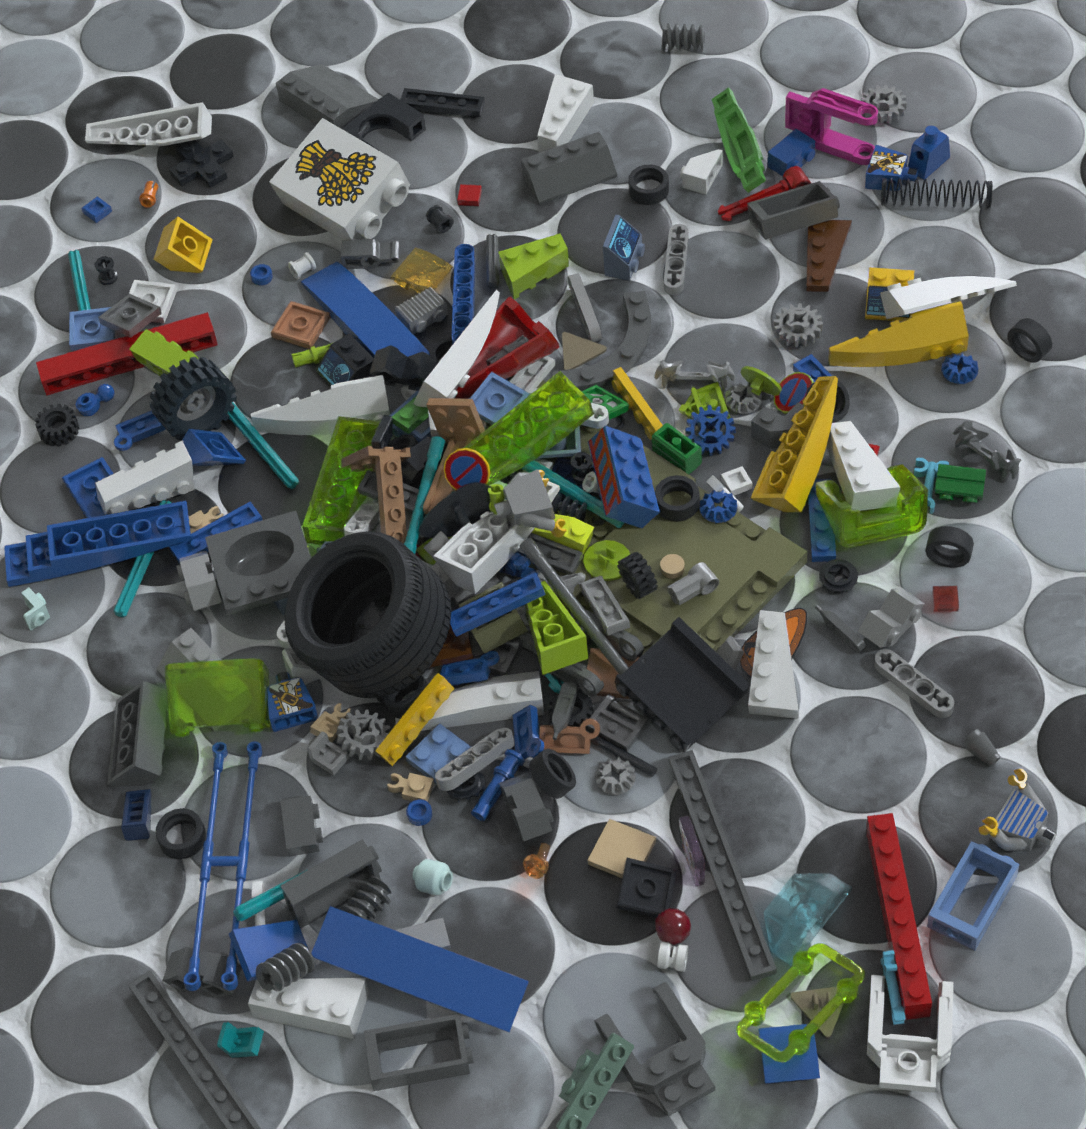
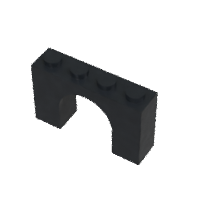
[342,92,426,151]

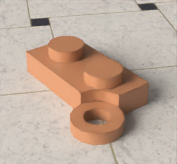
[540,718,600,754]

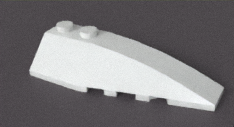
[85,102,212,146]
[880,276,1017,319]
[413,290,500,407]
[251,375,390,435]
[433,481,560,594]
[395,671,544,731]

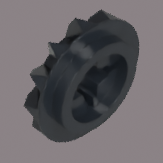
[819,559,858,594]
[446,772,486,802]

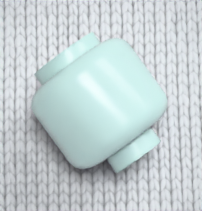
[412,859,453,895]

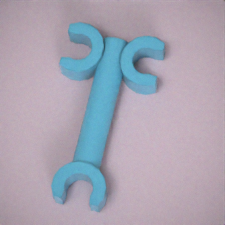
[914,458,949,514]
[880,950,906,1025]

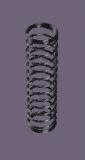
[881,178,993,209]

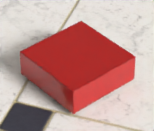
[457,184,482,206]

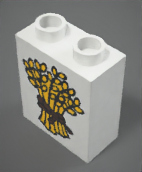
[269,118,410,240]

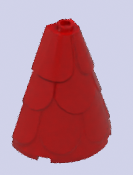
[454,296,560,399]

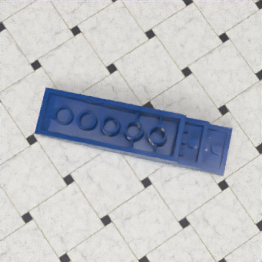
[301,261,430,358]
[4,501,192,587]
[311,906,529,1033]

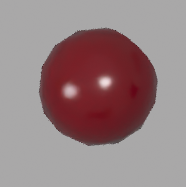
[655,908,691,945]

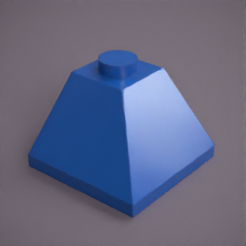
[182,429,246,466]

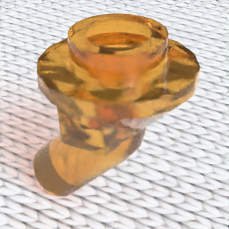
[523,843,551,879]

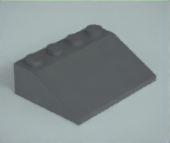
[276,64,378,129]

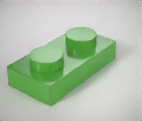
[392,396,429,434]

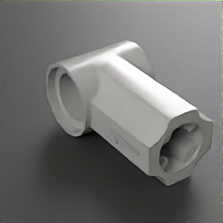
[667,562,720,605]

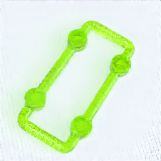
[736,943,865,1062]

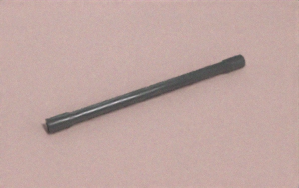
[519,537,629,675]

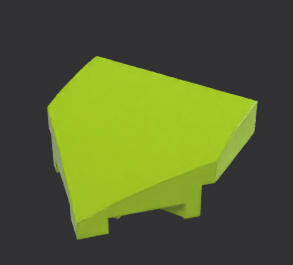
[679,382,731,419]

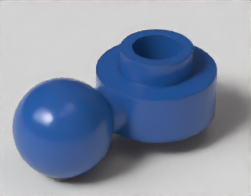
[76,384,115,416]

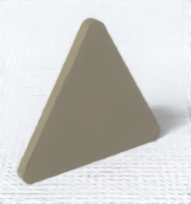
[562,332,607,370]
[791,985,849,1038]

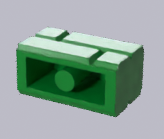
[652,423,702,474]
[935,464,986,504]

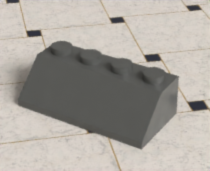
[521,132,617,205]
[107,681,169,787]

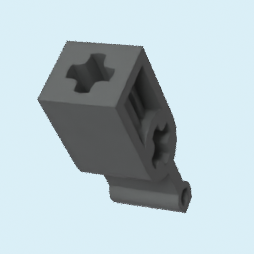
[341,239,399,269]

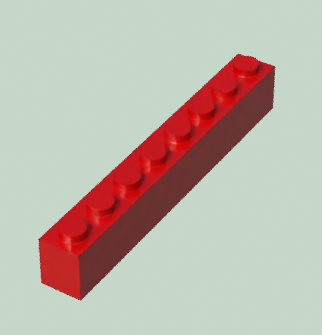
[36,312,218,396]
[866,813,932,1020]

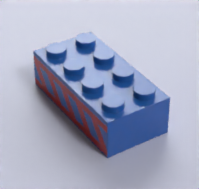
[588,426,660,528]

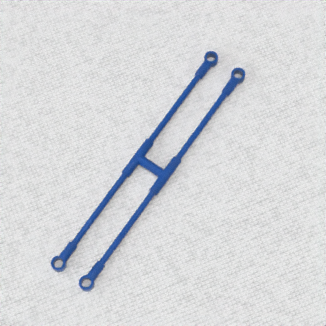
[184,741,262,991]

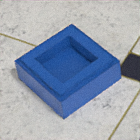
[81,196,112,223]

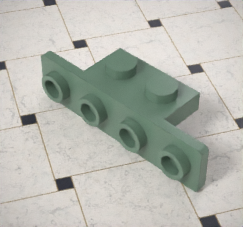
[556,1033,634,1129]

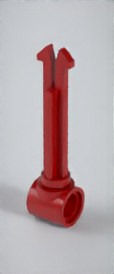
[718,166,811,221]

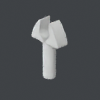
[706,475,744,512]
[252,881,265,926]

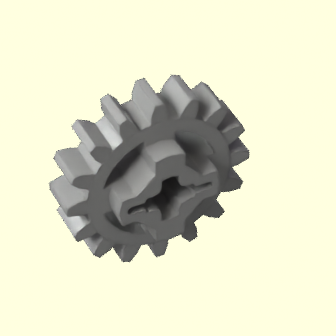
[861,85,907,124]
[774,303,823,347]
[336,710,390,760]

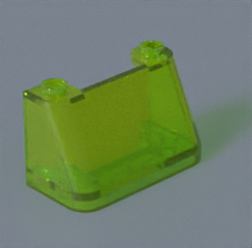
[816,464,928,548]
[165,658,270,737]

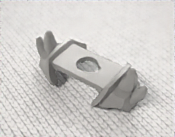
[654,360,735,390]

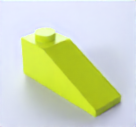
[531,514,594,555]

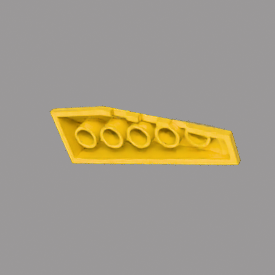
[828,301,969,367]
[751,376,838,512]

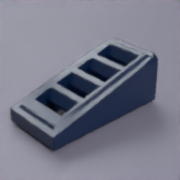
[121,789,152,841]

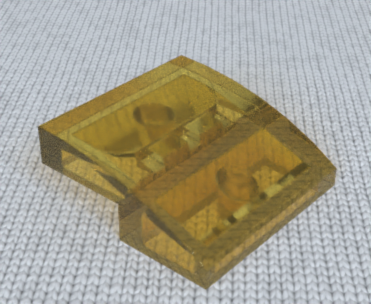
[390,247,453,294]

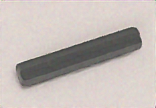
[486,234,499,288]

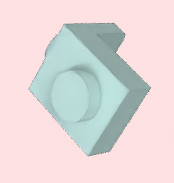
[21,587,50,630]

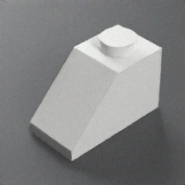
[680,149,723,194]

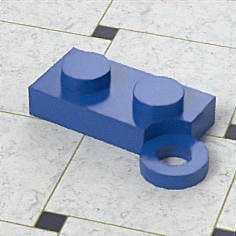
[114,410,166,451]
[440,651,500,686]
[513,705,544,759]

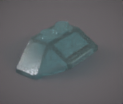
[764,873,852,966]

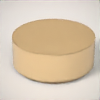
[660,554,685,579]

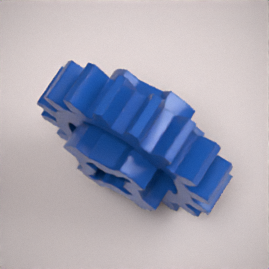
[685,405,736,456]

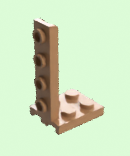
[423,398,488,514]
[341,446,411,544]

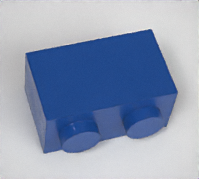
[767,129,816,177]

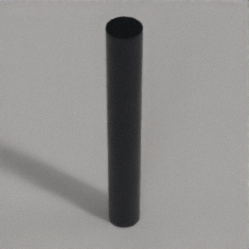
[590,736,657,777]

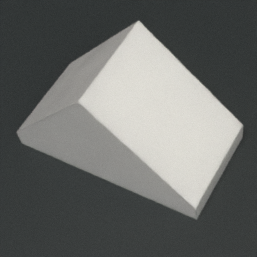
[282,649,322,685]

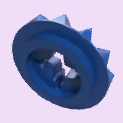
[941,352,979,384]
[699,489,737,523]

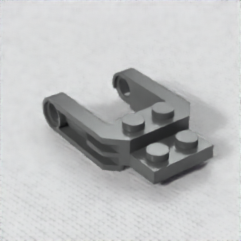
[520,610,644,697]
[594,982,715,1117]

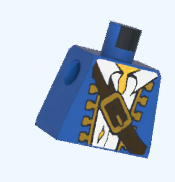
[865,145,918,191]
[267,672,318,732]

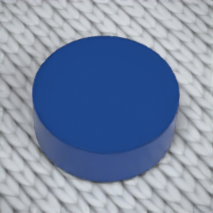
[250,264,273,286]
[406,799,432,826]

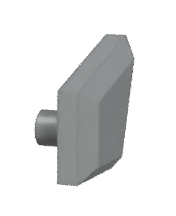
[717,636,744,670]

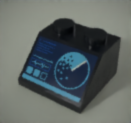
[316,333,374,388]

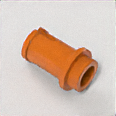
[139,181,159,208]

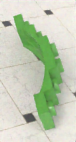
[711,87,766,193]

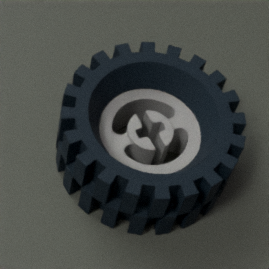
[149,357,237,441]

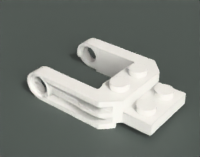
[867,975,953,1093]

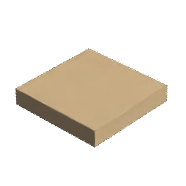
[587,819,656,878]

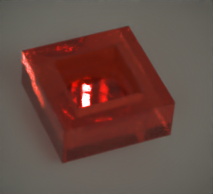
[932,586,959,612]

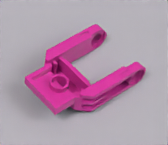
[785,88,878,165]

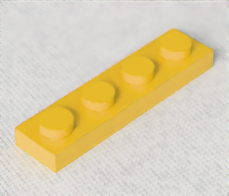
[612,367,663,440]
[375,673,454,766]

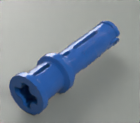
[471,749,525,821]

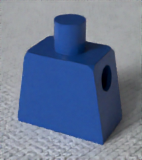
[908,125,950,180]

